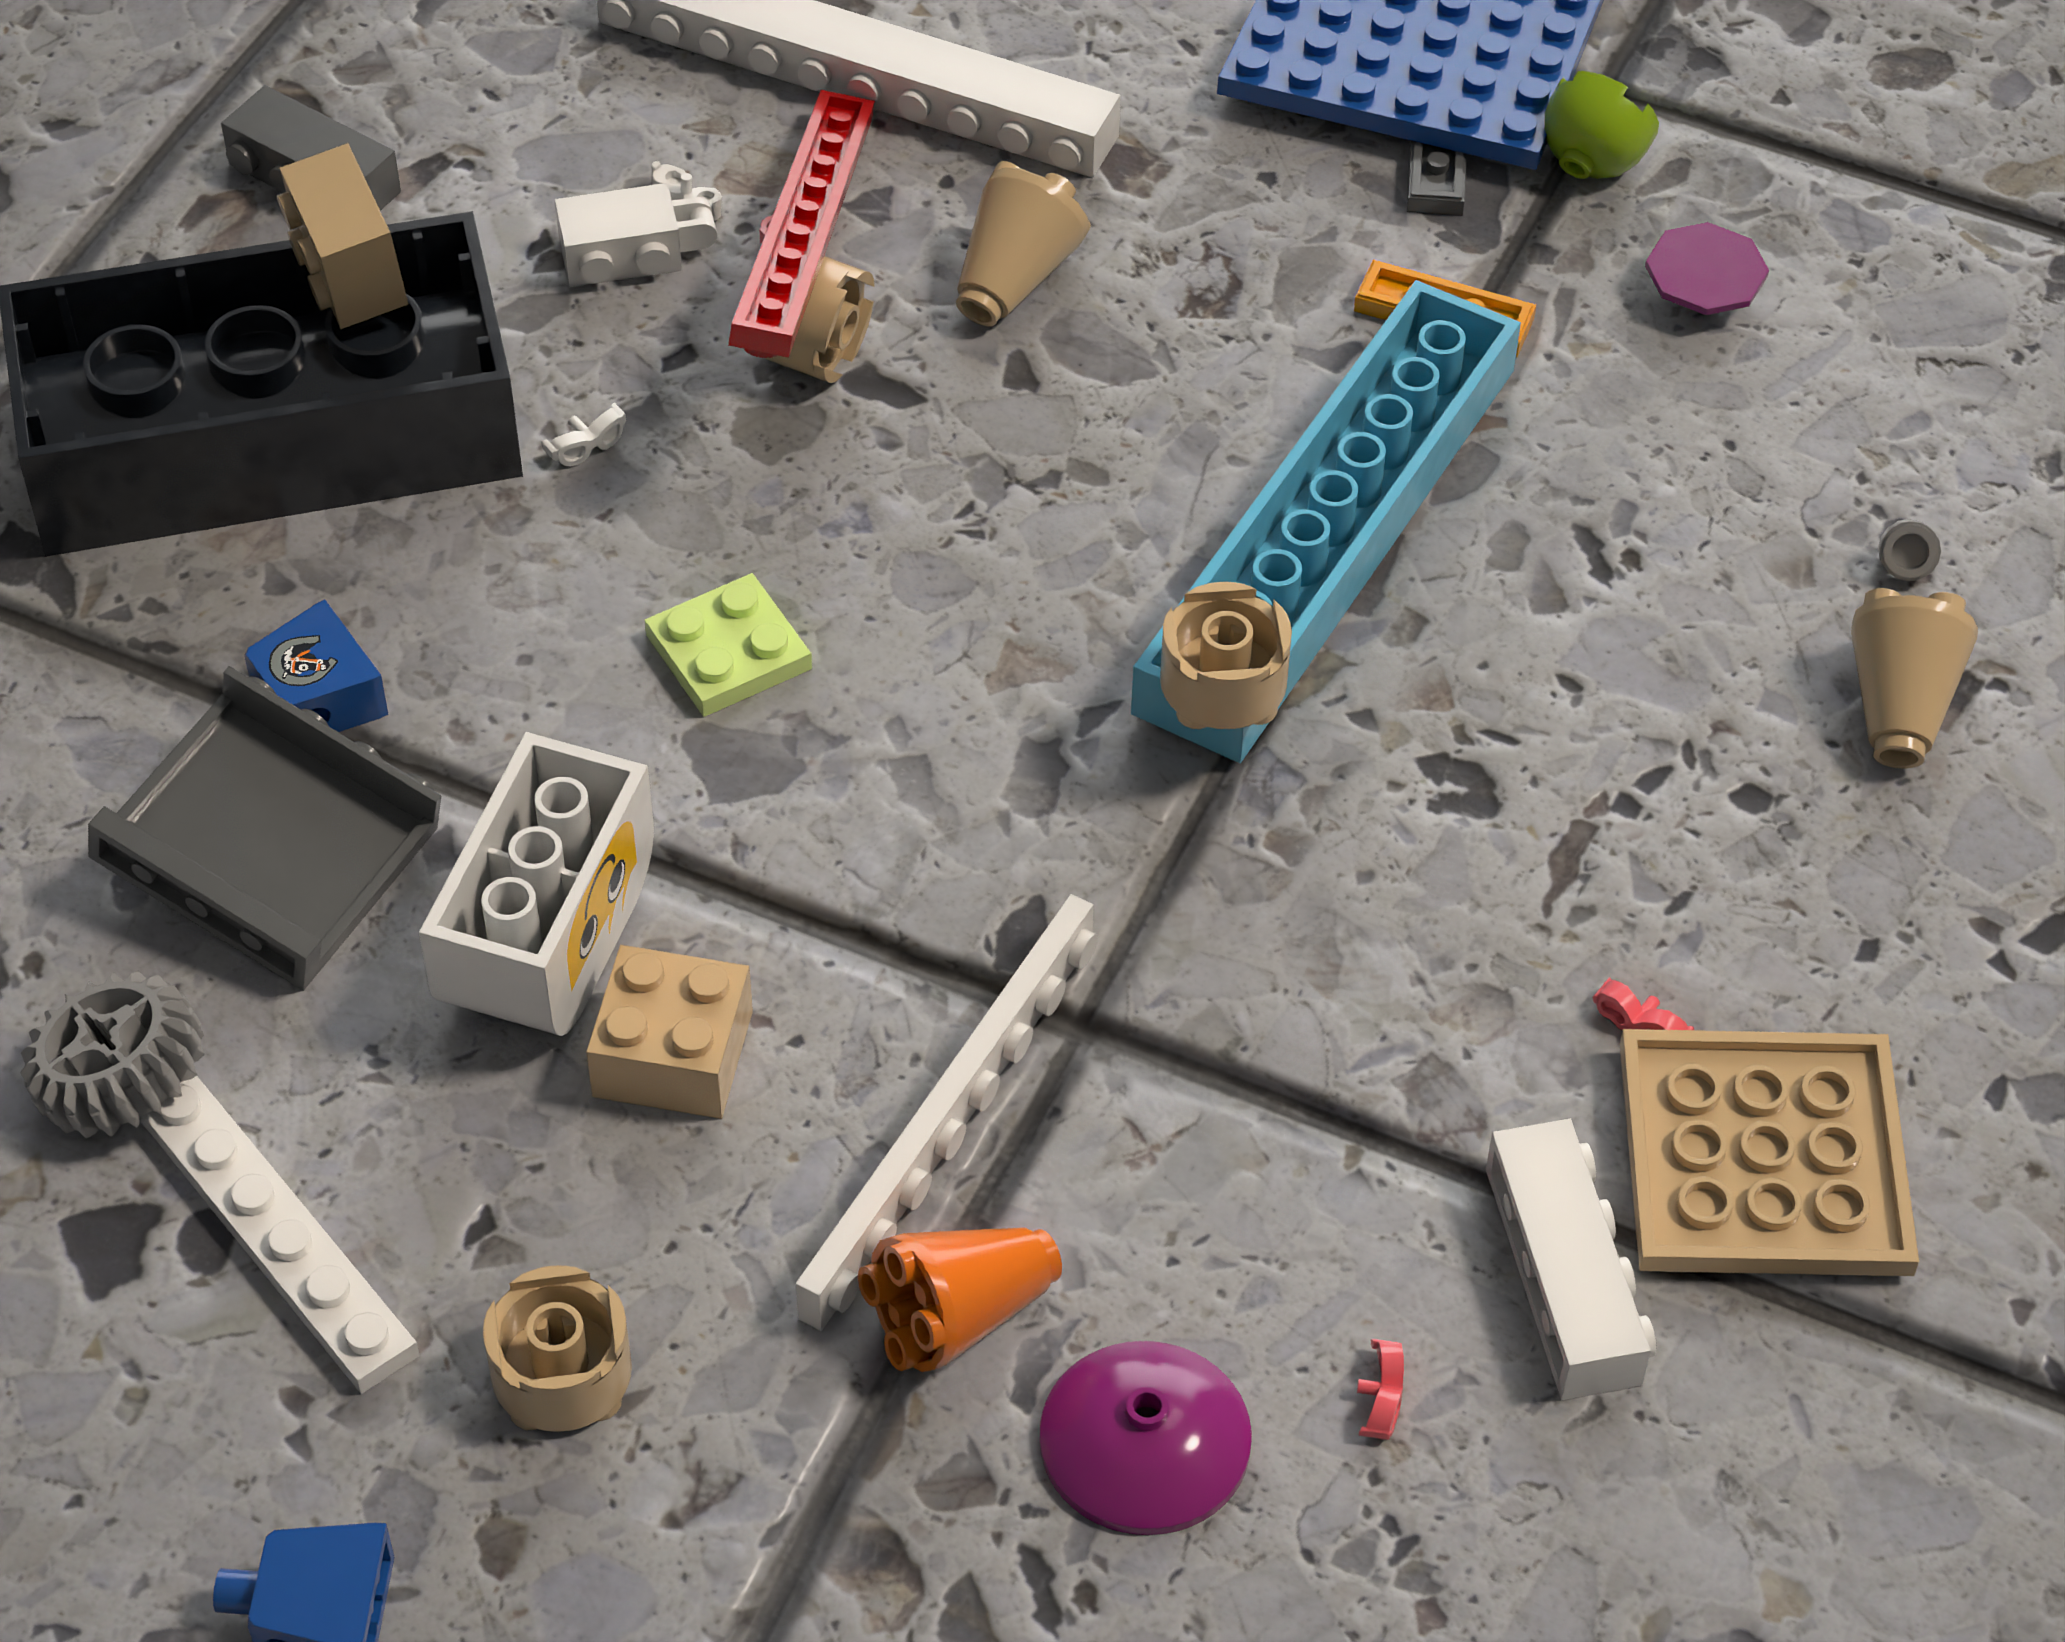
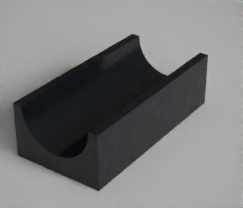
[0,211,523,557]

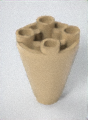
[956,161,1091,326]
[1851,588,1978,769]

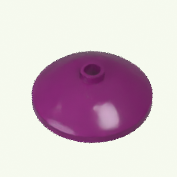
[1039,1341,1252,1535]

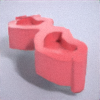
[1593,978,1694,1030]
[1357,1339,1404,1440]

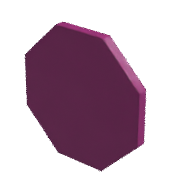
[1645,222,1769,315]

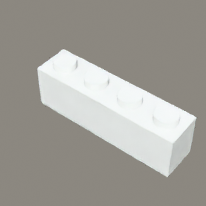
[1486,1118,1656,1401]

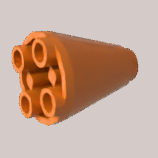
[858,1227,1062,1372]

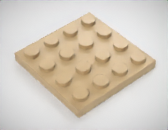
[1620,1029,1919,1276]

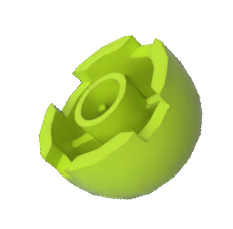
[1544,71,1659,179]

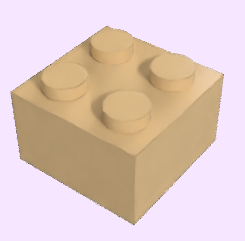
[277,143,408,329]
[586,944,753,1119]

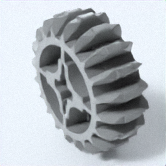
[20,970,205,1138]

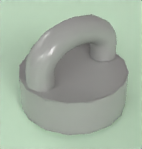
[1878,519,1941,581]

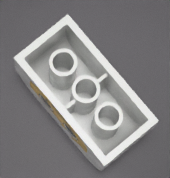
[419,732,654,1036]

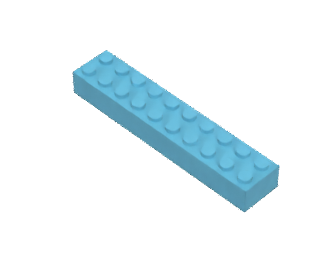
[1131,280,1521,764]

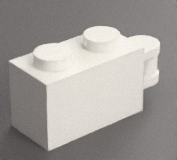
[555,183,718,288]

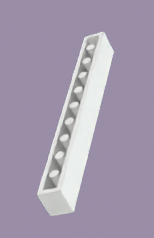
[597,0,1121,178]

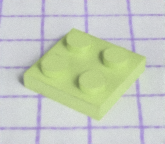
[644,573,812,717]

